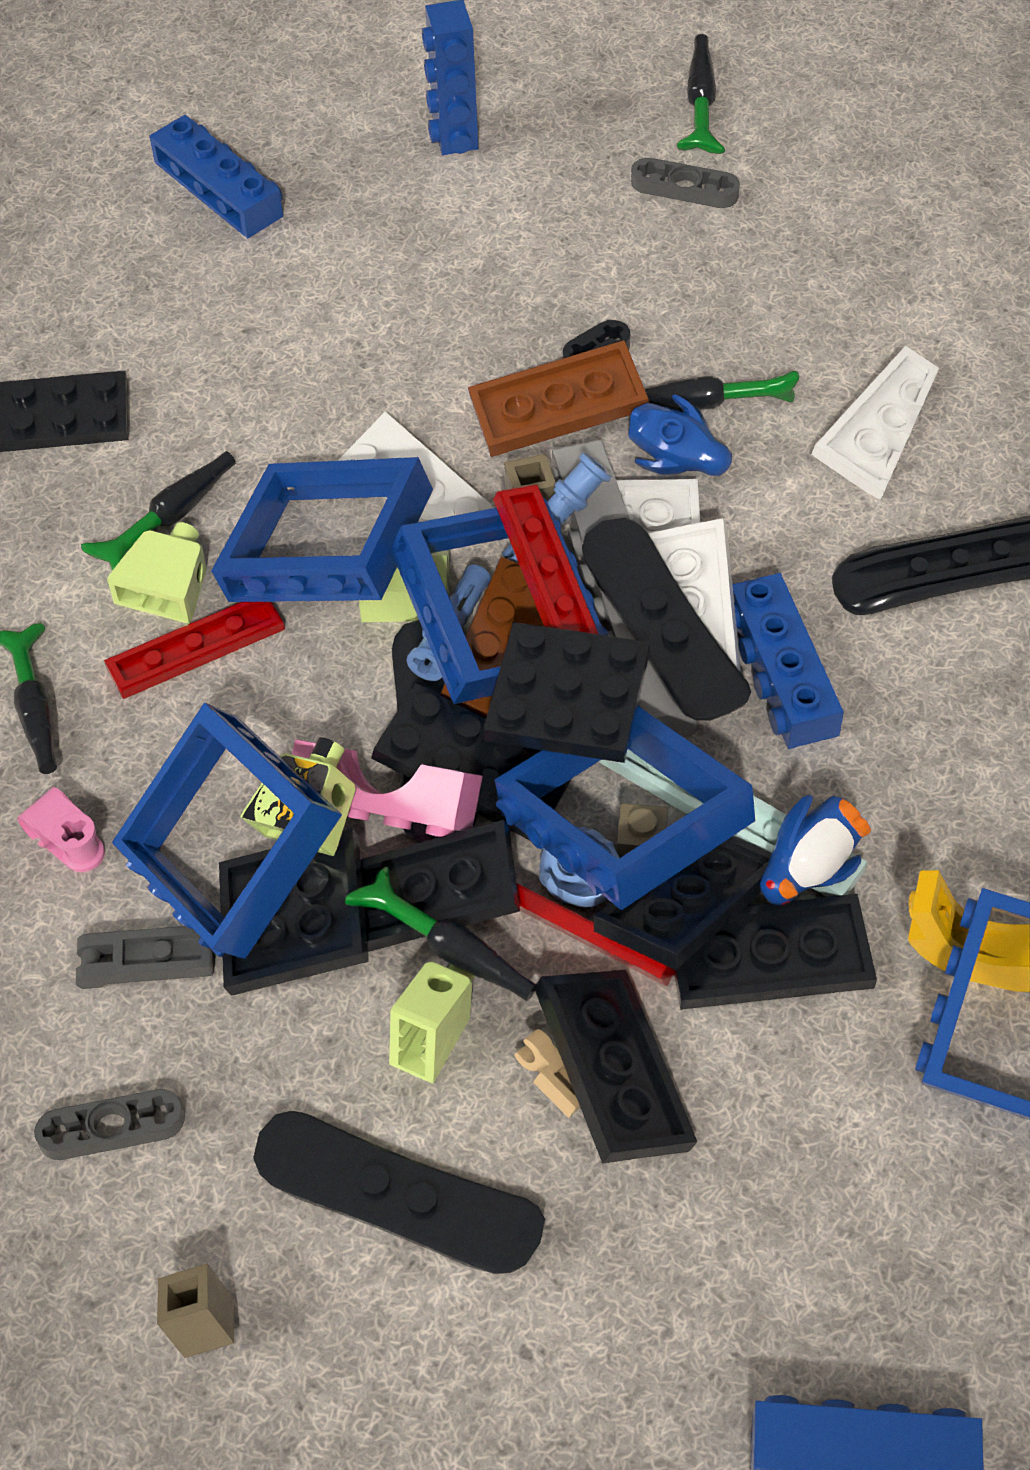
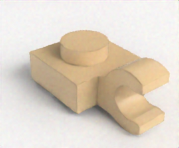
[514,1029,581,1118]

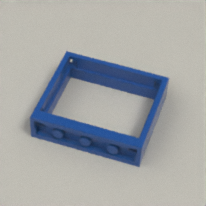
[211,457,433,602]
[390,498,609,704]
[112,702,342,959]
[495,706,756,910]
[915,888,1030,1120]

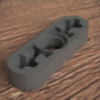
[631,158,740,208]
[34,1089,185,1160]

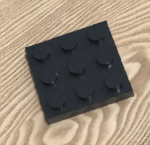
[483,622,650,763]
[219,828,369,996]

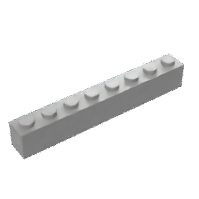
[551,440,697,736]

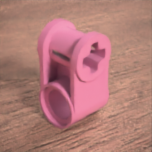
[17,787,105,872]

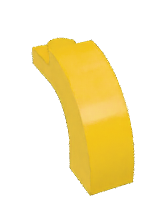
[908,870,1030,992]

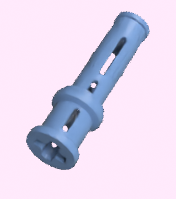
[502,451,612,564]
[406,564,491,681]

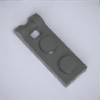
[76,926,213,989]

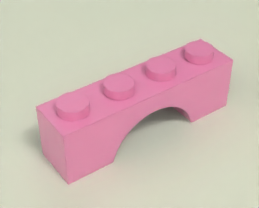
[292,739,482,837]

